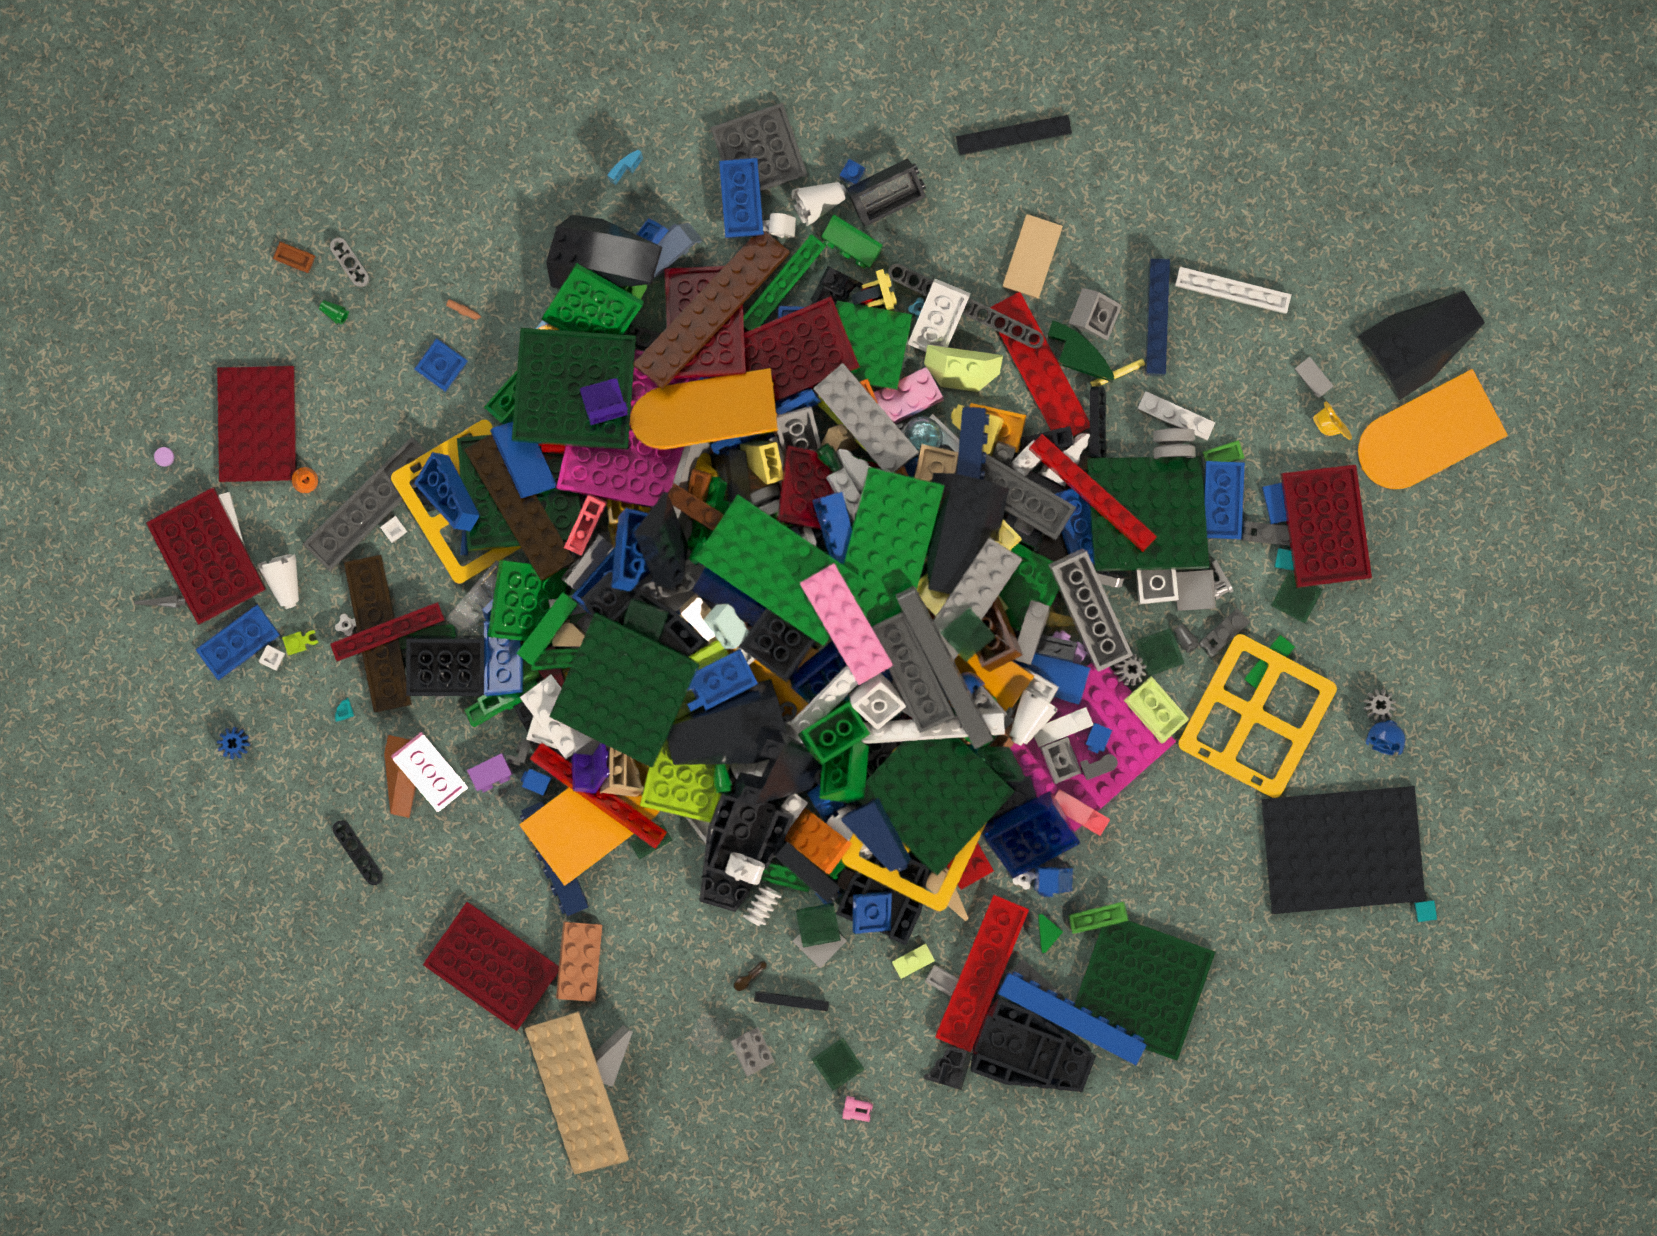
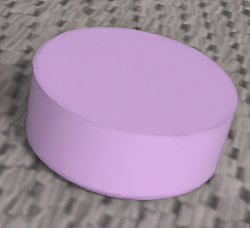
[154,447,174,467]

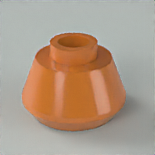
[292,467,318,493]

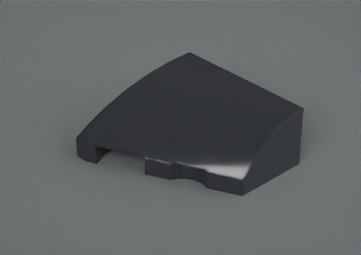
[811,266,863,306]
[923,1046,972,1090]

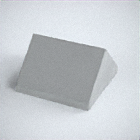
[1040,737,1082,784]

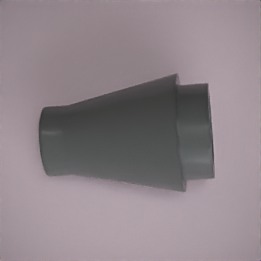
[1174,624,1200,653]

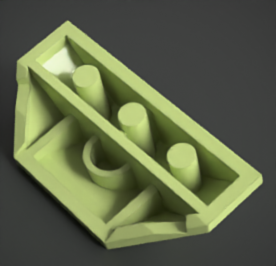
[924,345,1003,392]

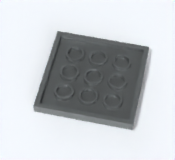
[710,103,808,192]

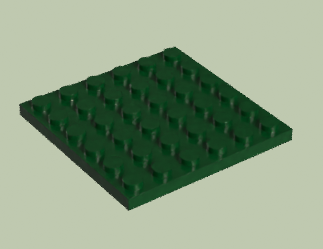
[512,328,636,450]
[457,435,581,551]
[1086,456,1210,571]
[549,612,700,768]
[857,737,1015,876]
[1074,921,1216,1061]

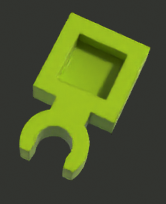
[282,630,319,656]

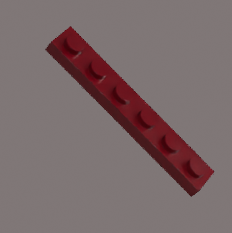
[330,602,445,662]

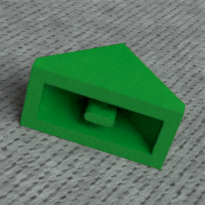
[1038,913,1063,953]

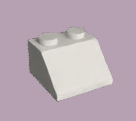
[849,673,906,730]

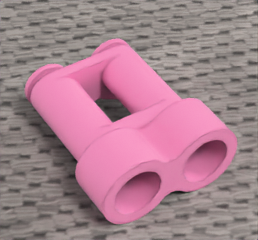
[842,1096,873,1122]

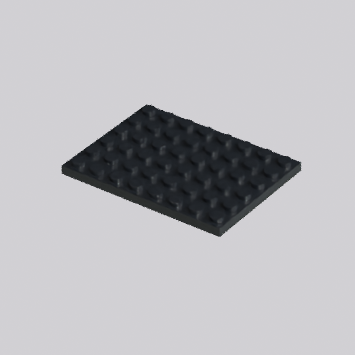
[1261,786,1425,914]

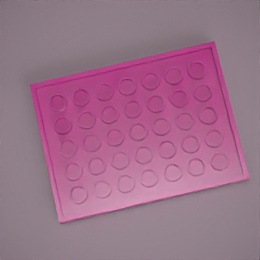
[557,350,700,508]
[987,662,1176,844]

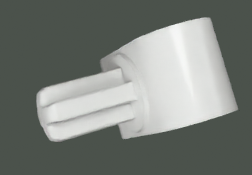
[762,213,796,238]
[1009,440,1041,477]
[725,853,765,884]

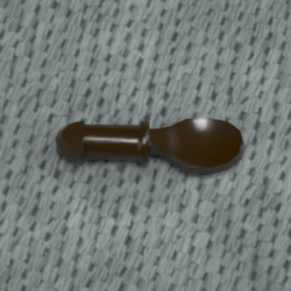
[734,961,767,991]

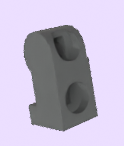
[1079,754,1118,780]

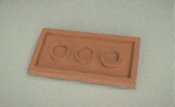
[556,922,602,1002]

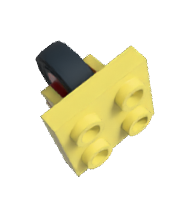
[851,269,897,311]

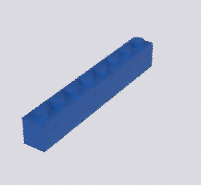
[998,971,1146,1065]

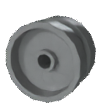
[1153,428,1196,459]
[750,484,781,516]

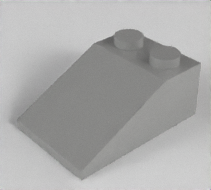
[776,406,821,457]
[593,1025,633,1087]

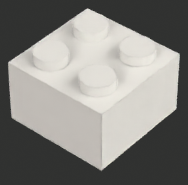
[1135,569,1179,605]

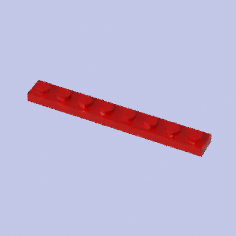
[1029,434,1157,552]
[530,743,667,849]

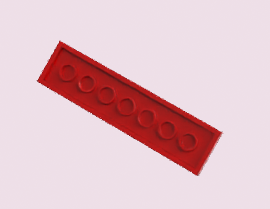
[986,292,1090,436]
[935,894,1029,1052]

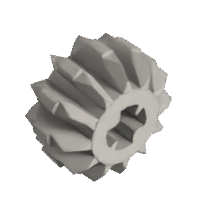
[1114,654,1146,686]
[1363,689,1396,721]

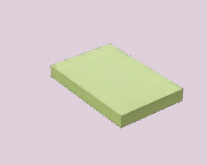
[1124,676,1189,744]

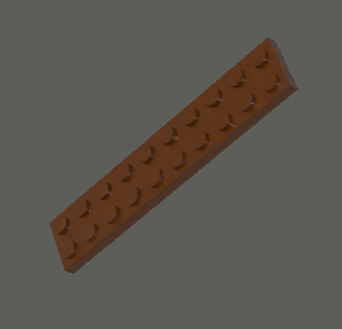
[633,231,790,390]

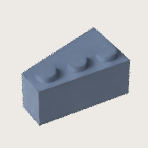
[654,222,703,278]

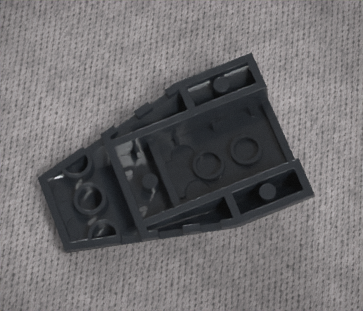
[546,215,663,289]
[1358,291,1485,400]
[927,473,1009,594]
[582,571,704,657]
[666,679,787,765]
[699,791,794,912]
[836,851,929,945]
[970,999,1096,1092]

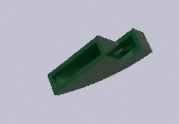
[1048,320,1114,383]

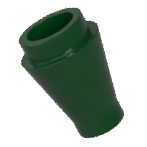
[816,443,842,473]

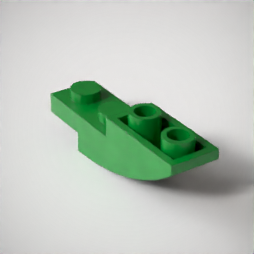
[688,476,729,551]
[464,679,538,728]

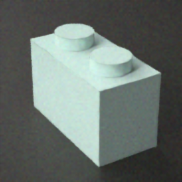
[703,604,749,649]

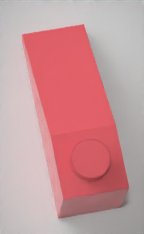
[564,494,608,556]
[1049,789,1110,836]

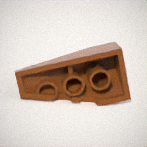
[384,735,416,818]

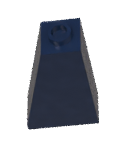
[841,798,911,872]

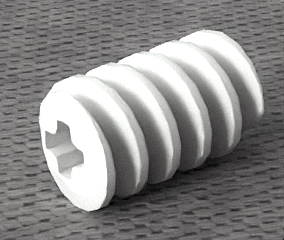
[743,884,782,927]

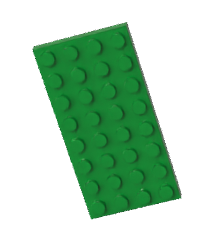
[843,467,944,627]
[695,495,867,646]

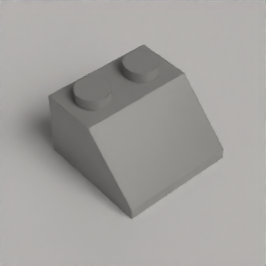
[1069,288,1122,341]

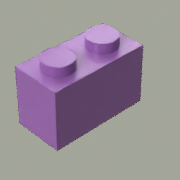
[467,753,513,793]

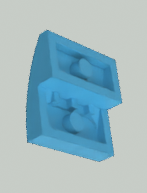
[607,150,643,185]

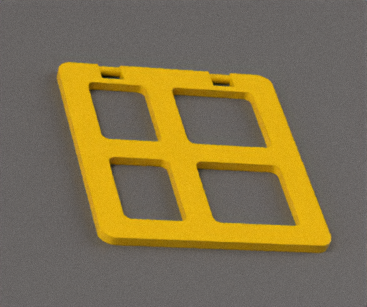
[391,420,521,584]
[1178,634,1337,798]
[841,748,987,911]

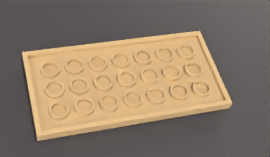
[525,1012,629,1175]

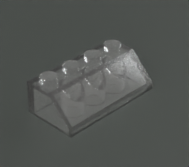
[446,560,499,635]

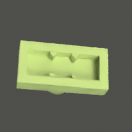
[892,944,935,979]

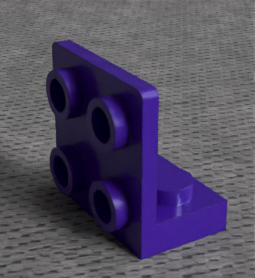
[580,378,627,425]
[571,743,609,793]

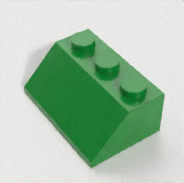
[821,215,883,269]
[484,370,517,425]
[797,701,870,765]
[819,741,869,803]

